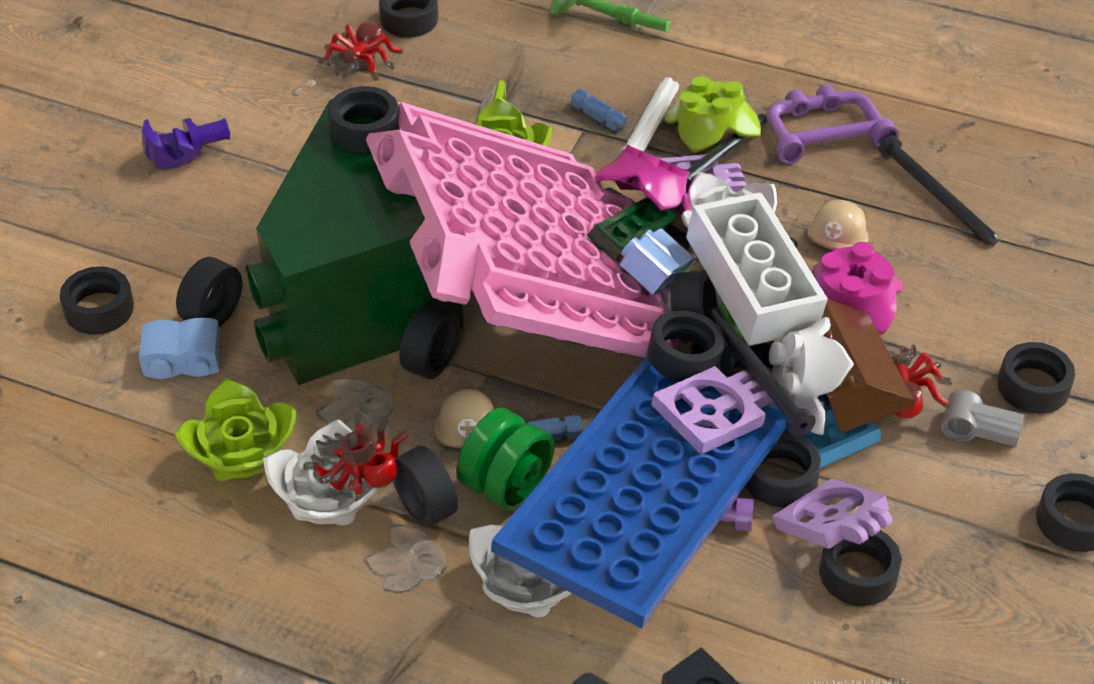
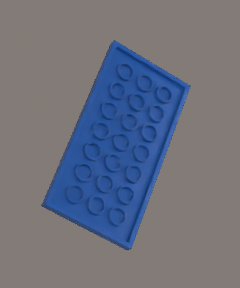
[490,355,787,629]

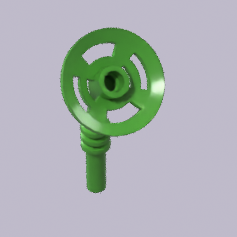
[550,0,671,32]

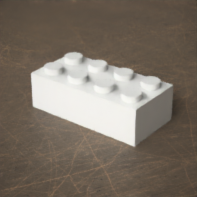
[686,192,828,346]

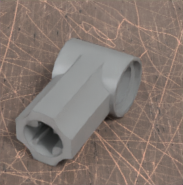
[941,390,1024,447]

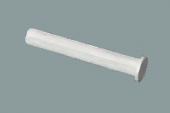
[616,77,679,158]

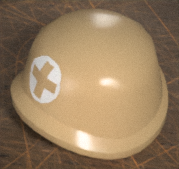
[807,200,868,250]
[434,389,494,448]

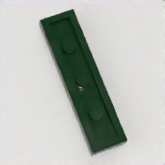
[587,197,676,260]

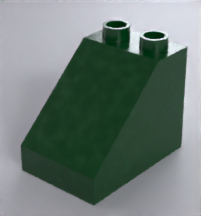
[245,99,464,385]

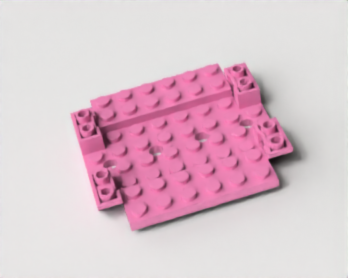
[366,102,679,359]

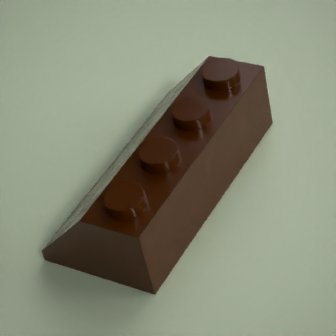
[821,299,915,433]

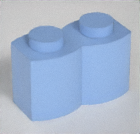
[619,229,695,295]
[138,318,222,379]

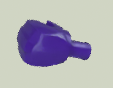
[141,117,231,170]

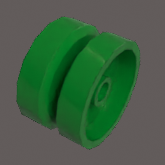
[456,407,555,511]

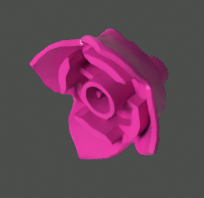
[595,145,690,217]
[812,242,903,334]

